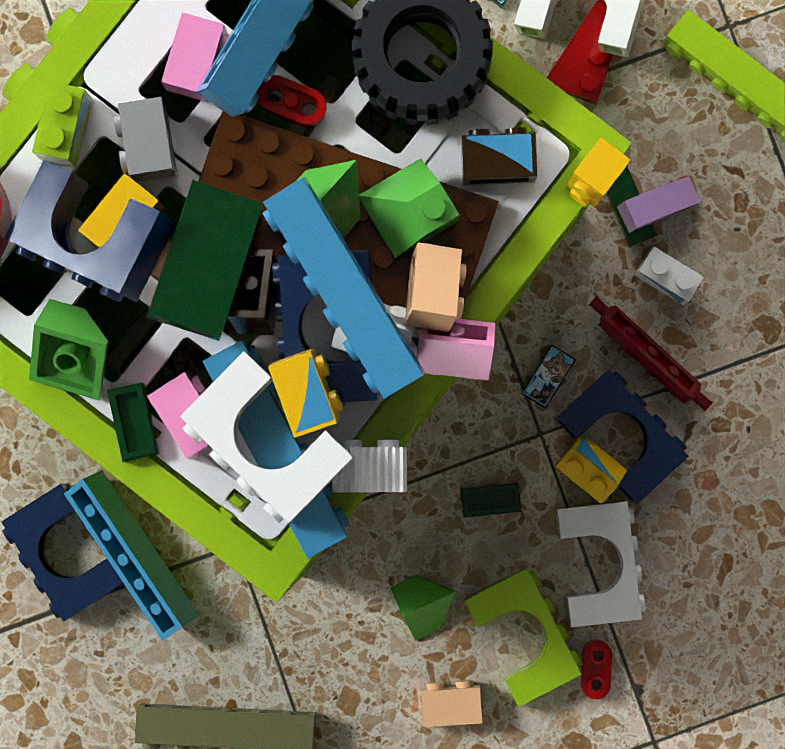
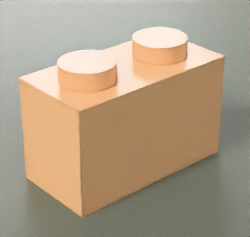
[405,242,466,332]
[421,680,483,727]

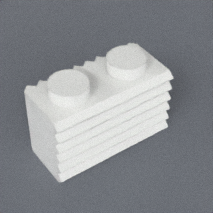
[332,440,407,492]

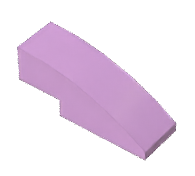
[617,176,701,233]

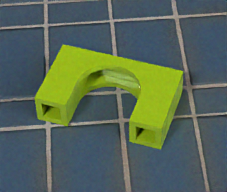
[464,567,583,707]

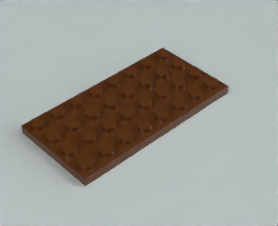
[198,111,499,329]

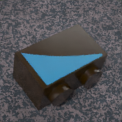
[461,127,537,185]

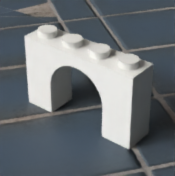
[514,0,645,57]
[180,351,354,523]
[555,501,646,627]

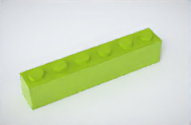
[663,9,785,142]

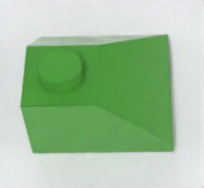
[359,158,460,259]
[29,299,108,400]

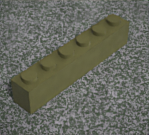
[135,703,316,749]

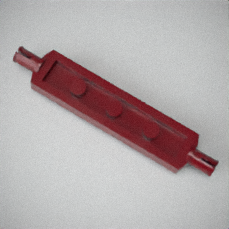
[589,296,713,411]

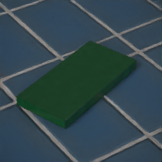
[147,180,263,341]

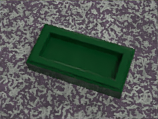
[107,382,160,462]
[460,483,522,518]

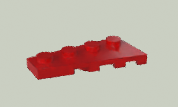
[547,0,613,104]

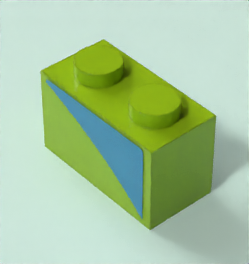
[32,81,92,168]

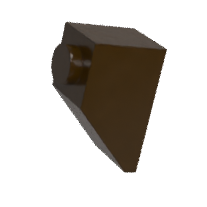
[228,249,278,335]

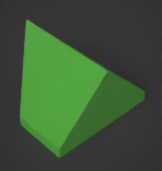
[297,160,361,238]
[390,575,456,641]

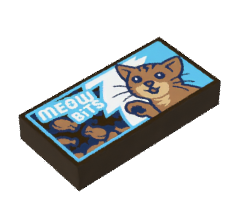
[521,344,576,409]

